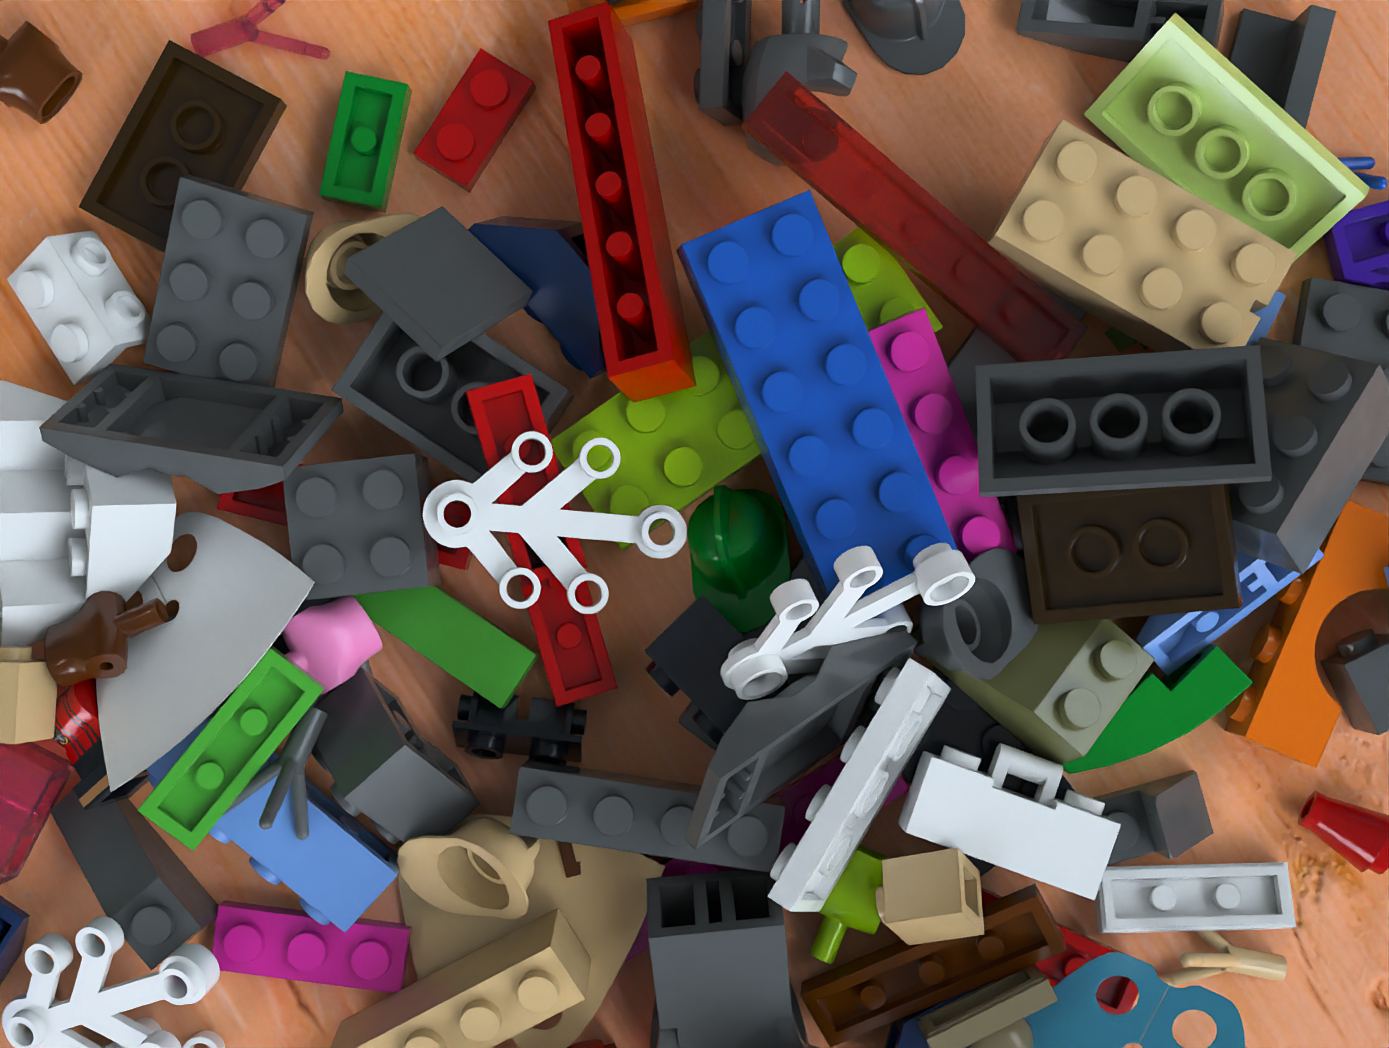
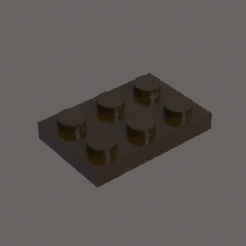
[79,40,287,253]
[1016,484,1243,625]

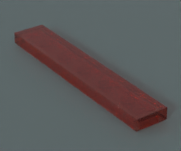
[741,71,1087,362]

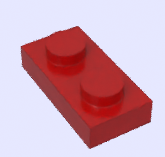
[413,48,536,193]

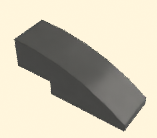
[1016,0,1224,63]

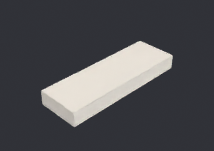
[1095,862,1296,934]

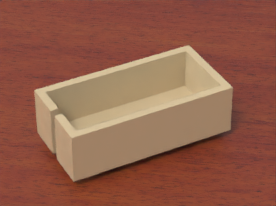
[981,119,1297,352]

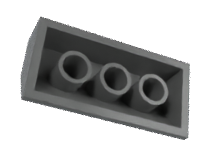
[975,345,1272,497]

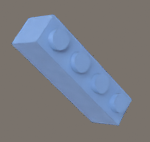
[145,705,399,933]

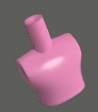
[281,595,382,695]

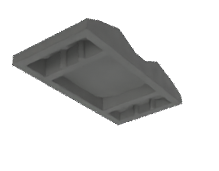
[39,364,344,494]
[684,631,917,850]

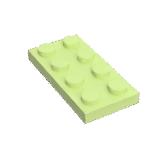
[1083,12,1370,262]

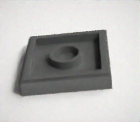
[344,206,532,362]

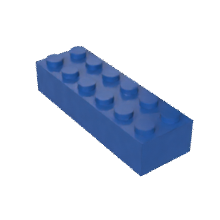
[676,190,958,601]

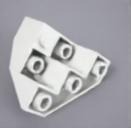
[0,380,177,646]

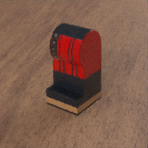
[53,678,150,810]

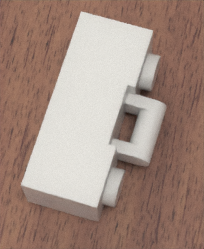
[898,743,1121,901]

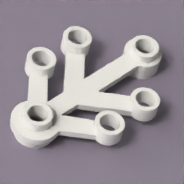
[423,431,687,614]
[720,543,975,700]
[2,916,220,1048]

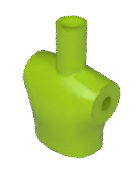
[809,844,891,964]

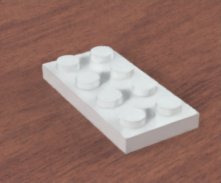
[767,658,951,912]

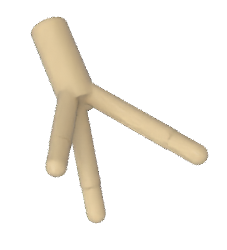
[1158,931,1287,986]

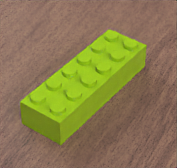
[551,220,943,551]

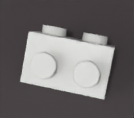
[7,231,151,385]

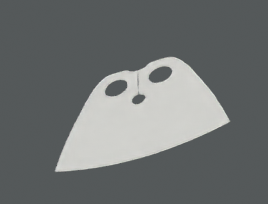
[96,512,315,792]

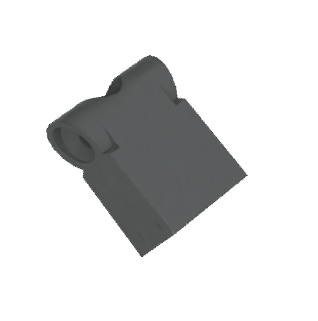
[646,869,809,1048]

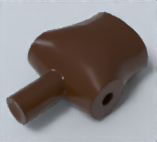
[0,21,82,124]
[45,591,169,687]

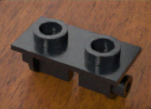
[452,691,587,765]

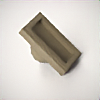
[917,964,1059,1048]

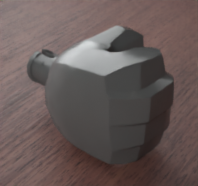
[741,0,857,166]

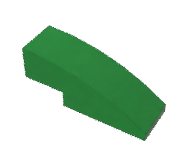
[1061,644,1254,774]

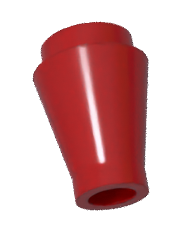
[1298,791,1389,875]

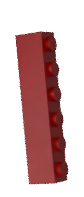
[548,1,697,403]

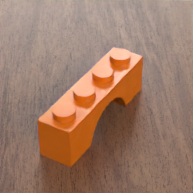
[1224,499,1389,768]

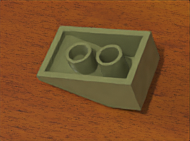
[910,619,1155,765]

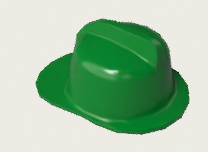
[687,485,791,633]

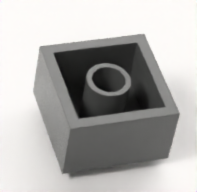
[283,453,441,600]

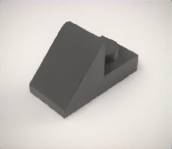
[1093,770,1214,865]

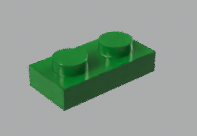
[319,71,412,213]

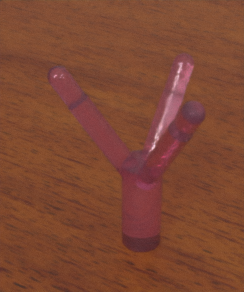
[191,0,330,60]

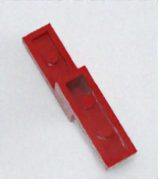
[466,373,618,707]

